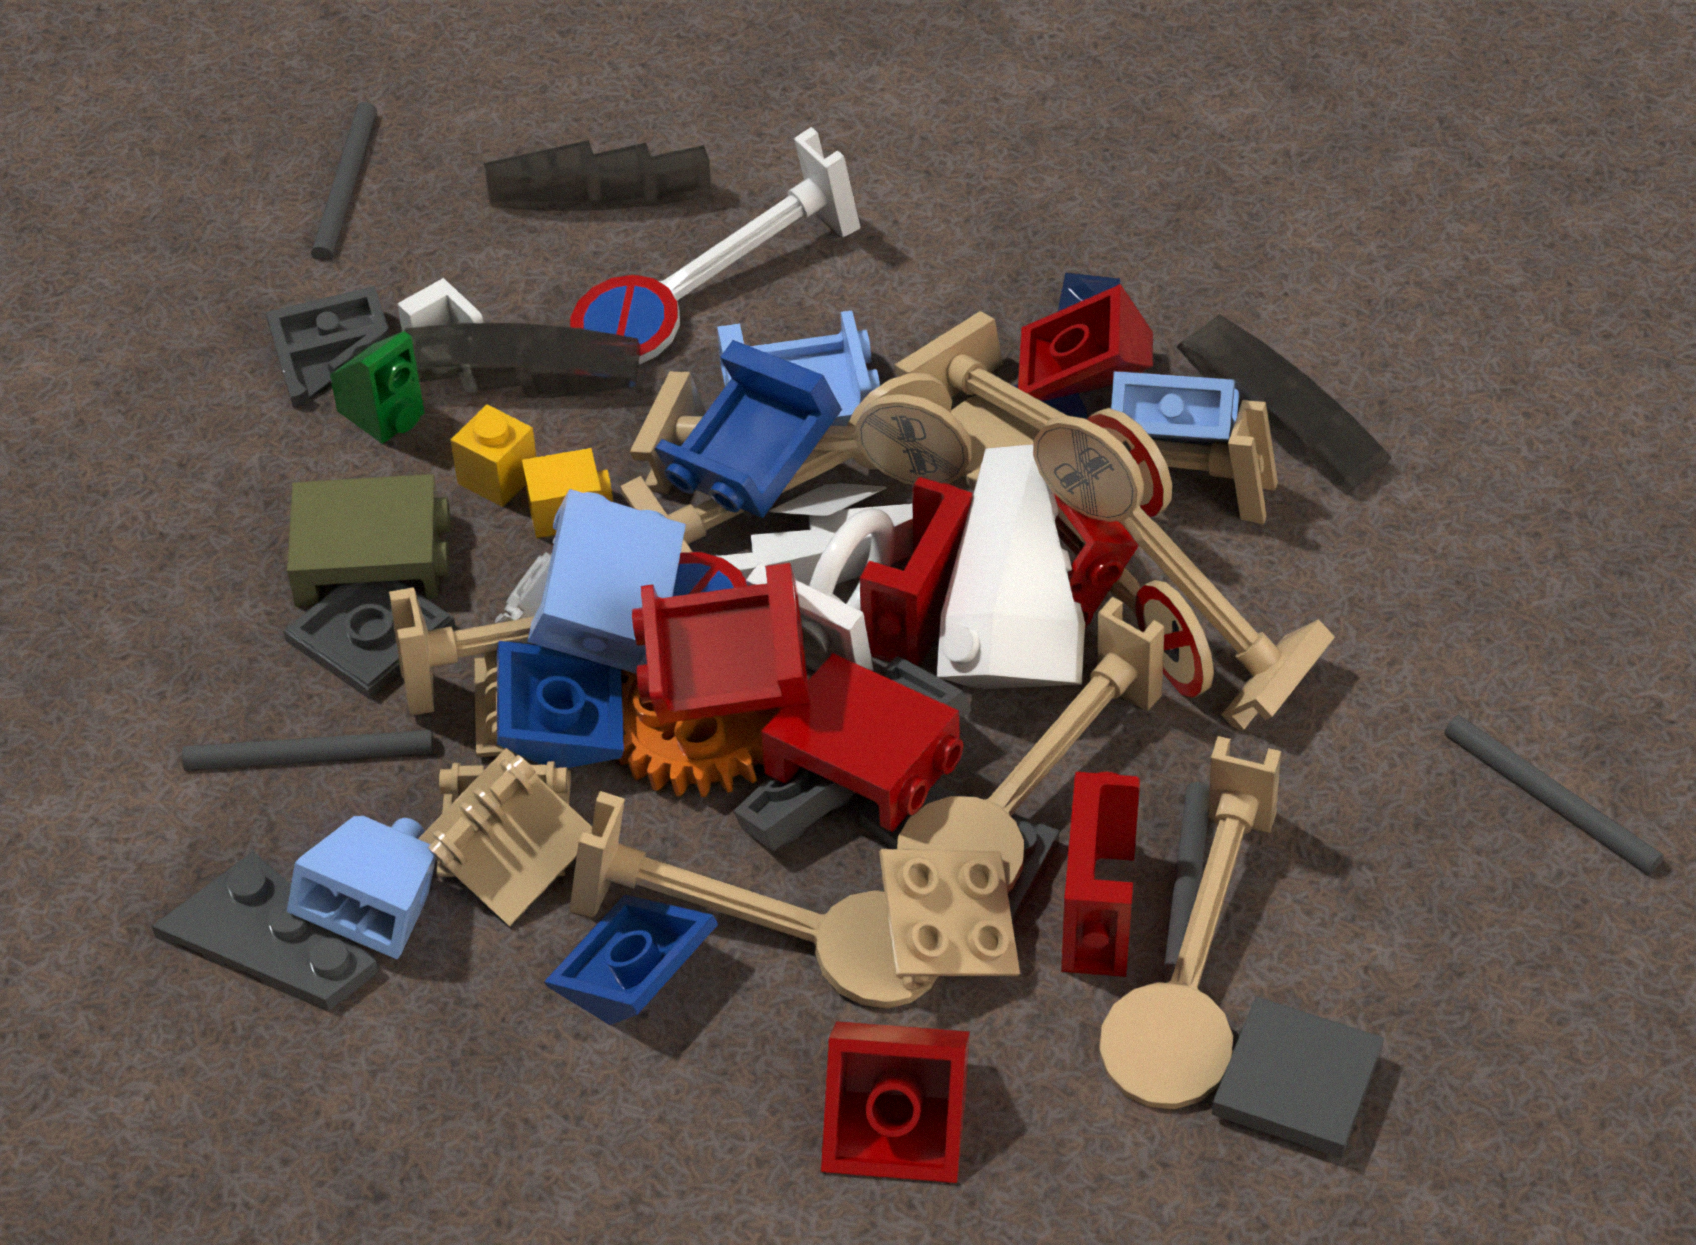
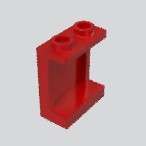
[859,477,973,667]
[632,563,810,724]
[761,653,964,832]
[1061,772,1140,977]

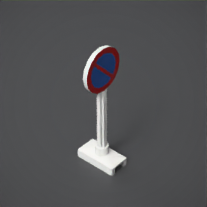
[570,127,860,367]

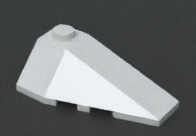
[937,444,1085,689]

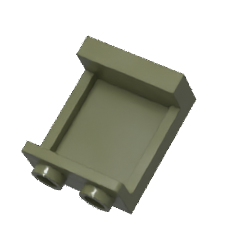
[287,474,451,607]

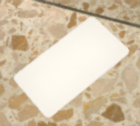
[769,483,887,516]

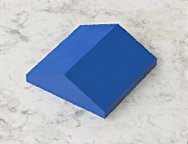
[497,641,624,768]
[544,894,718,1025]

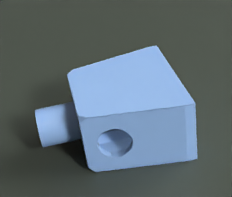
[287,816,436,959]

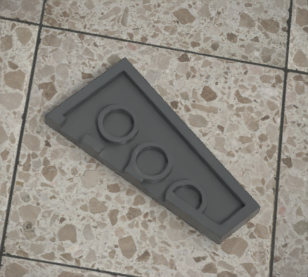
[733,656,971,851]

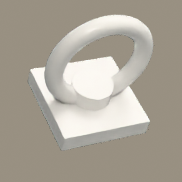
[746,508,895,672]

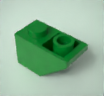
[330,331,425,444]

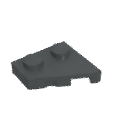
[266,286,390,407]

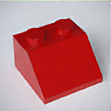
[821,1021,970,1183]

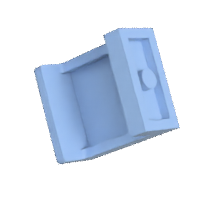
[717,310,880,426]
[1111,371,1239,445]
[527,489,686,674]

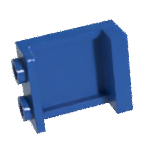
[655,340,842,518]

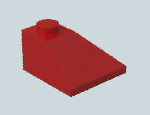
[1018,284,1153,401]

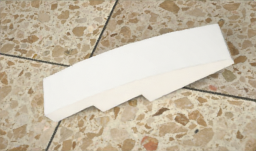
[717,504,913,586]

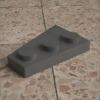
[152,851,379,1011]

